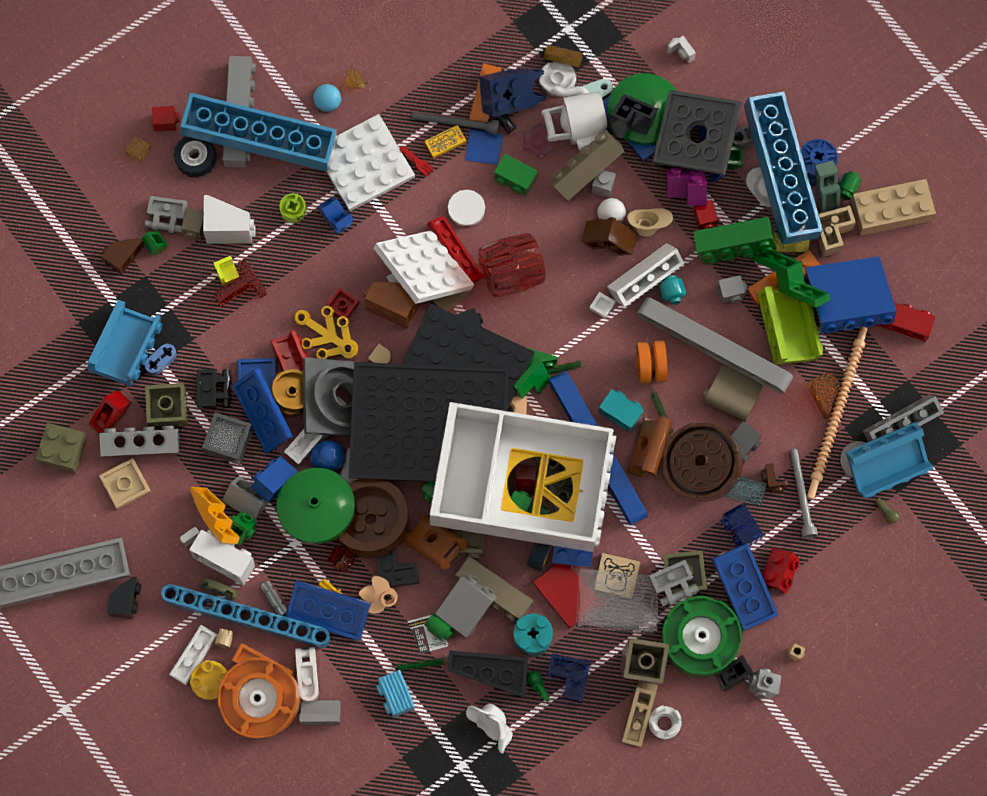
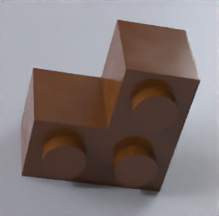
[581,217,638,256]

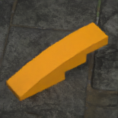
[190,486,240,544]

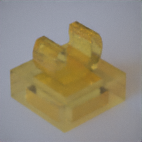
[344,67,368,90]

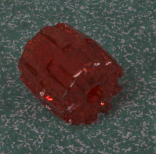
[478,233,546,297]

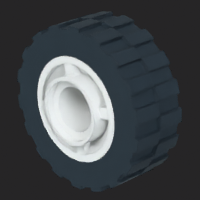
[174,137,217,178]

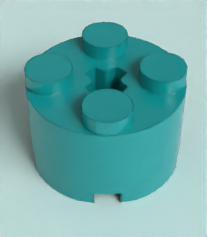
[513,614,553,657]

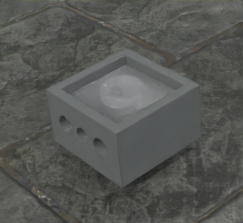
[202,412,253,465]

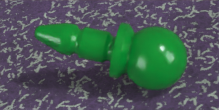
[526,671,550,702]

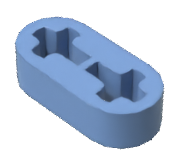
[145,344,177,376]

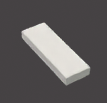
[169,625,217,686]

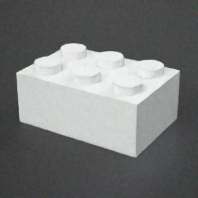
[189,529,255,586]

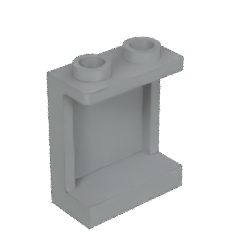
[436,574,497,638]

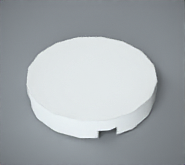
[539,62,576,97]
[448,190,485,227]

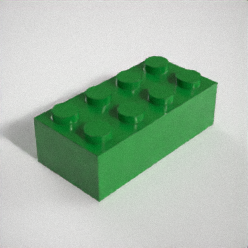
[693,217,777,265]

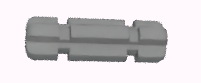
[260,581,287,616]

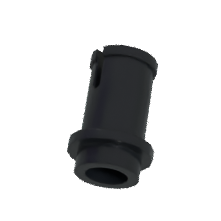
[495,113,517,134]

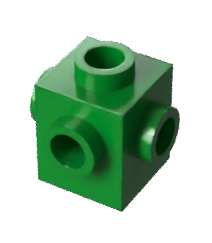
[230,512,258,545]

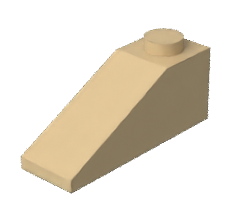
[622,680,658,747]

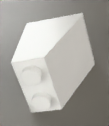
[203,195,256,244]

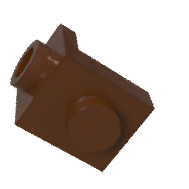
[761,463,788,493]

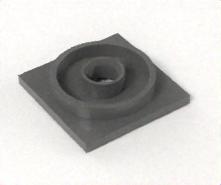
[652,90,742,175]
[303,357,354,437]

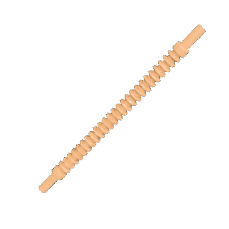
[807,327,868,500]

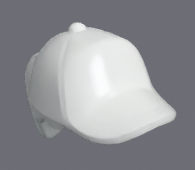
[466,704,512,754]

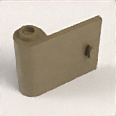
[702,364,764,422]

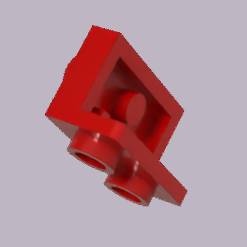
[270,330,309,372]
[762,547,800,594]

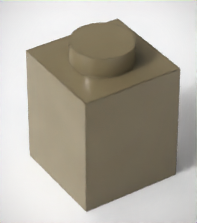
[181,208,204,239]

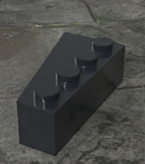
[448,650,528,698]

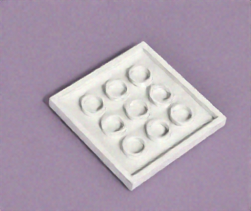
[327,114,415,212]
[374,231,474,304]

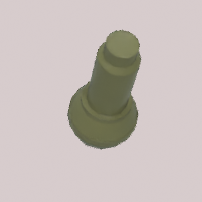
[875,498,900,523]

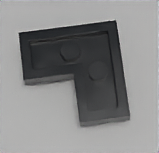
[377,549,419,587]

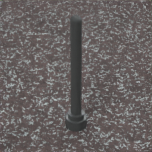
[410,112,499,135]

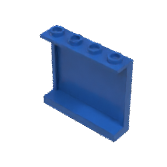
[804,256,897,334]

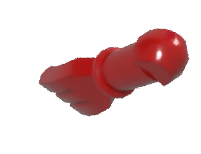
[399,146,434,177]

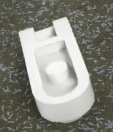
[295,647,319,702]

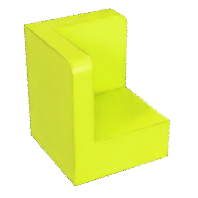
[214,256,240,286]

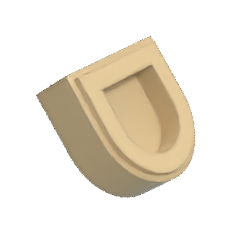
[368,344,391,363]

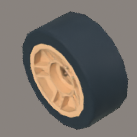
[527,543,552,571]

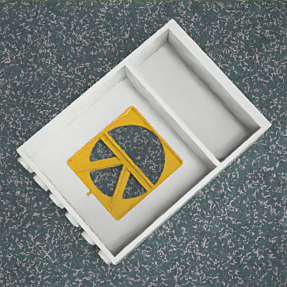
[430,402,616,552]

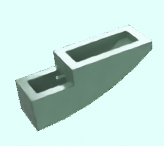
[815,160,840,213]

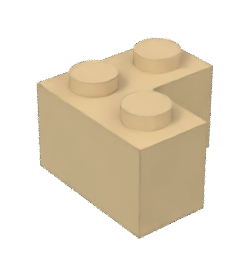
[817,206,856,257]

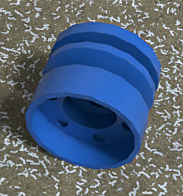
[801,139,838,187]

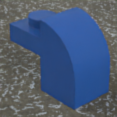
[317,197,354,234]

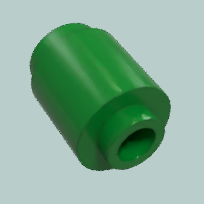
[839,171,861,200]
[424,613,454,642]

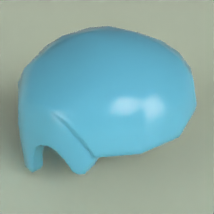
[313,84,341,112]

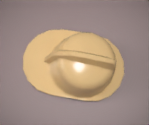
[627,208,673,237]

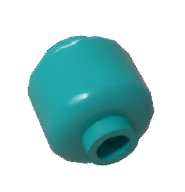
[659,275,686,305]

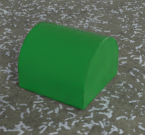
[727,147,743,169]
[141,231,168,255]

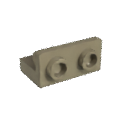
[453,531,485,560]

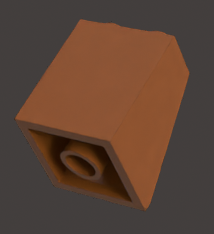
[364,282,420,329]

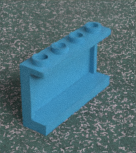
[88,300,163,387]
[845,422,933,498]

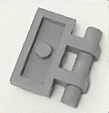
[145,196,188,234]
[649,560,699,606]

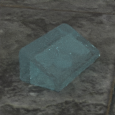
[725,477,767,505]

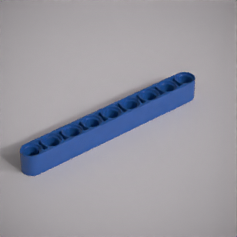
[548,371,648,526]

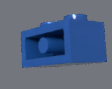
[251,456,298,503]

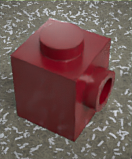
[515,465,538,495]

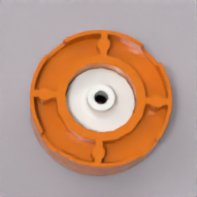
[218,658,300,738]

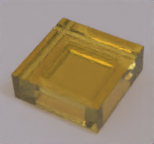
[125,136,151,162]

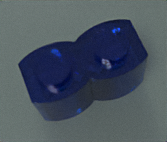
[721,503,764,547]

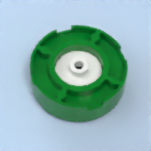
[661,596,742,678]

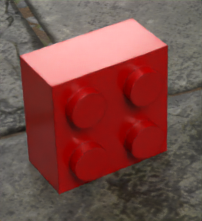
[326,287,359,322]

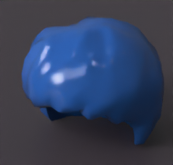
[310,439,346,471]

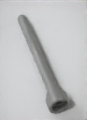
[790,448,818,539]

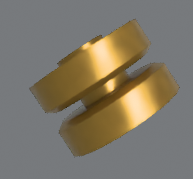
[270,369,304,418]

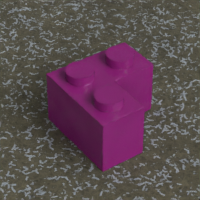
[666,167,707,206]

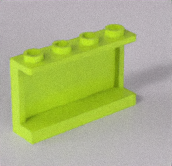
[757,287,823,365]

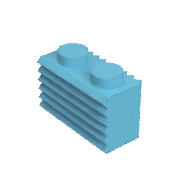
[376,670,415,718]

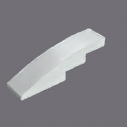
[284,396,347,464]

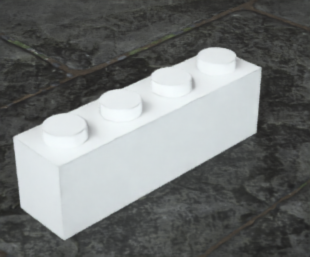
[607,243,685,307]

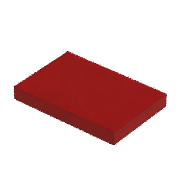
[533,563,600,629]

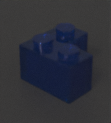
[547,653,591,703]

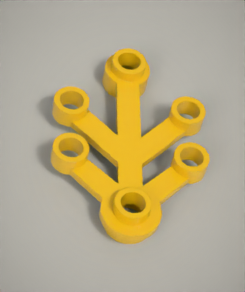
[295,306,358,359]

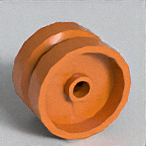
[635,340,667,384]

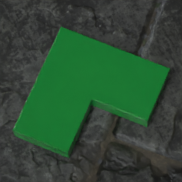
[513,358,550,399]

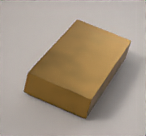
[543,45,583,67]

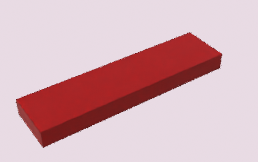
[427,216,483,283]

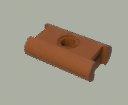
[627,416,672,477]
[404,515,467,569]

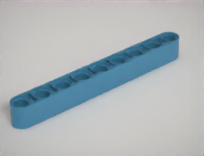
[161,584,330,648]

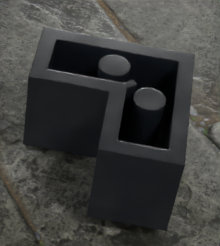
[606,94,658,139]

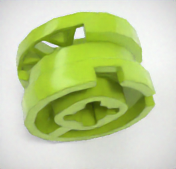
[279,193,307,223]

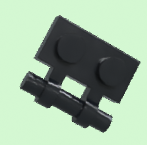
[197,369,232,408]

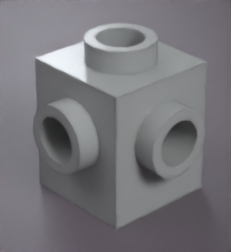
[748,668,781,698]

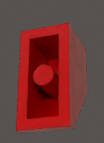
[89,390,132,433]

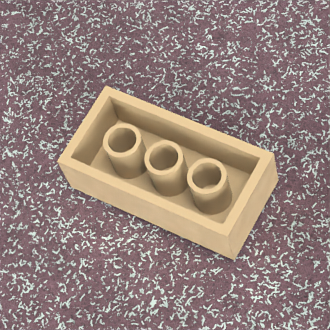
[850,179,936,236]

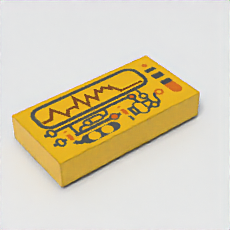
[425,125,466,159]

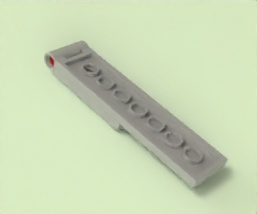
[0,538,130,609]

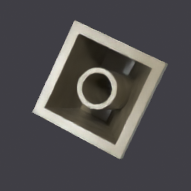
[620,638,669,684]

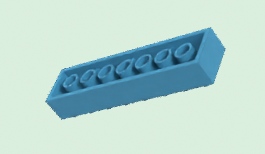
[744,92,823,245]
[180,93,337,172]

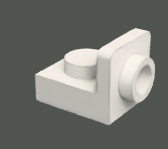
[667,36,696,63]

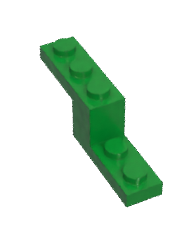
[751,250,830,307]

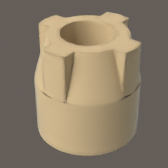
[214,628,233,649]
[788,643,805,662]

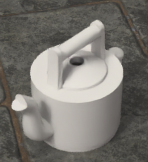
[541,86,607,151]

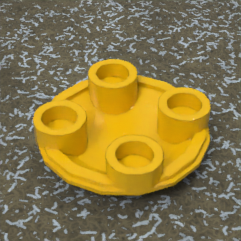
[190,660,227,700]

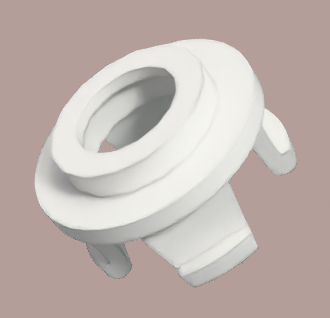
[649,705,681,739]

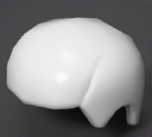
[597,198,626,223]

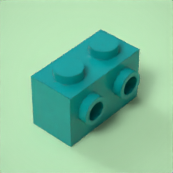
[598,389,644,433]

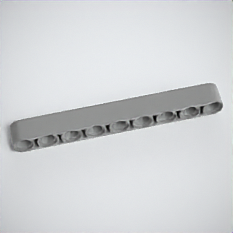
[636,297,794,394]

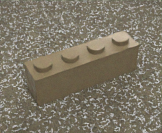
[550,129,624,200]
[456,556,533,622]

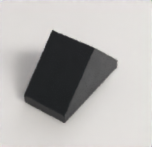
[715,655,753,691]

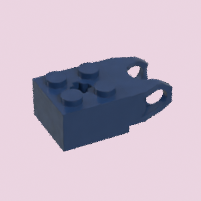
[479,68,546,117]

